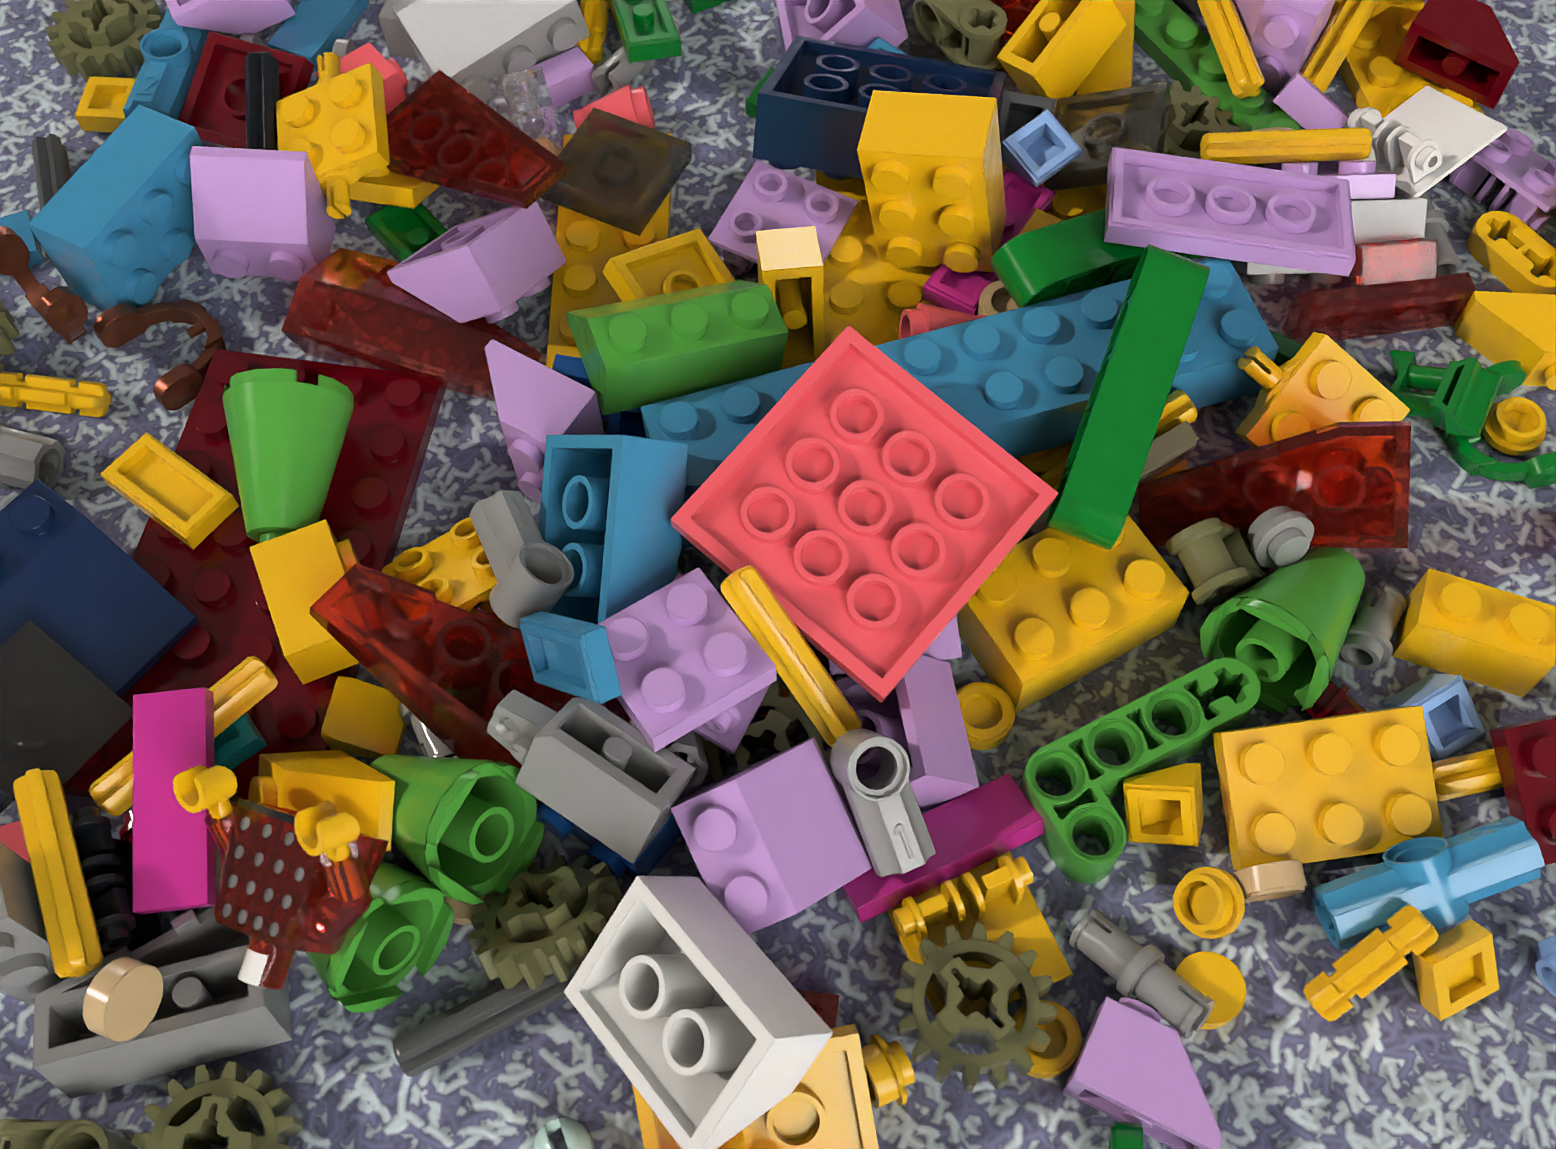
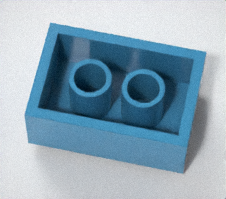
[28,104,204,311]
[538,435,688,624]

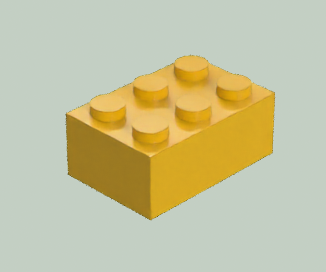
[857,90,1007,273]
[957,514,1190,714]

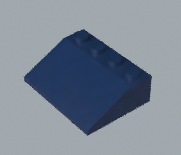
[752,35,1007,180]
[0,479,199,814]

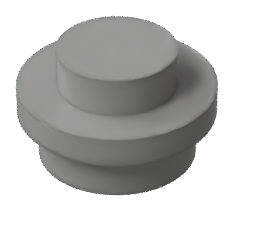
[1247,506,1314,568]

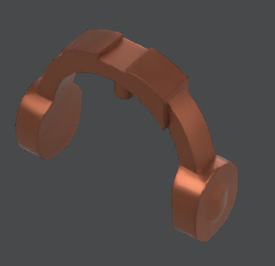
[0,226,88,345]
[93,299,226,411]

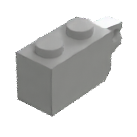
[487,689,696,864]

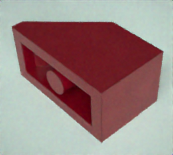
[1394,0,1520,110]

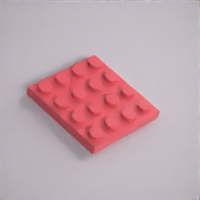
[671,325,1058,703]

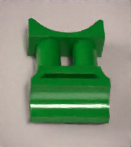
[1388,350,1502,438]

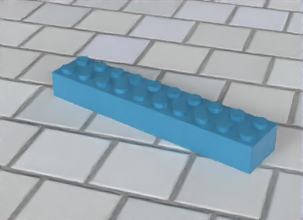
[641,257,1279,549]

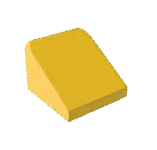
[321,676,407,759]
[1123,763,1204,847]

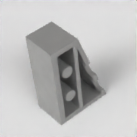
[33,873,292,1099]

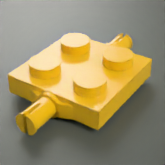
[276,52,390,219]
[1234,332,1410,509]

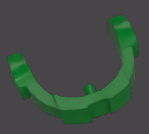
[1441,360,1556,489]

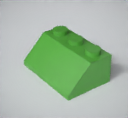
[567,280,789,415]

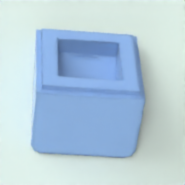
[1001,109,1083,187]
[1383,673,1487,762]

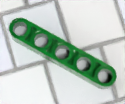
[990,208,1203,308]
[1046,244,1210,550]

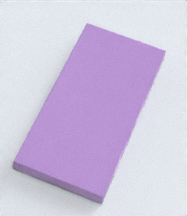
[1104,147,1356,277]

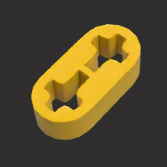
[1466,211,1556,295]

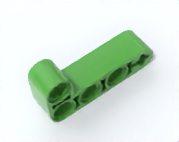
[1019,658,1261,884]

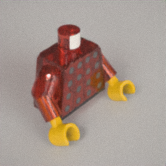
[173,765,389,990]

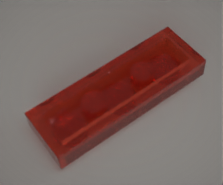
[1282,272,1477,345]

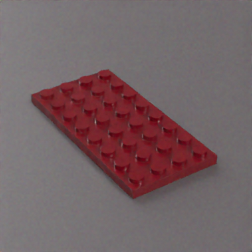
[49,349,446,823]

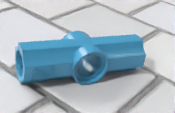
[123,8,214,120]
[1311,815,1545,951]

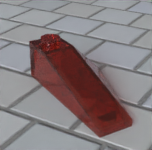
[385,69,570,209]
[281,248,540,401]
[1138,421,1411,548]
[309,563,577,769]

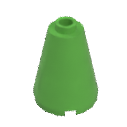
[222,368,354,543]
[1200,545,1366,714]
[369,754,545,905]
[261,838,454,1012]

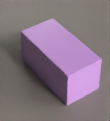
[520,46,596,115]
[1273,71,1349,129]

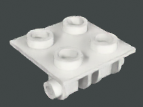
[1347,85,1507,197]

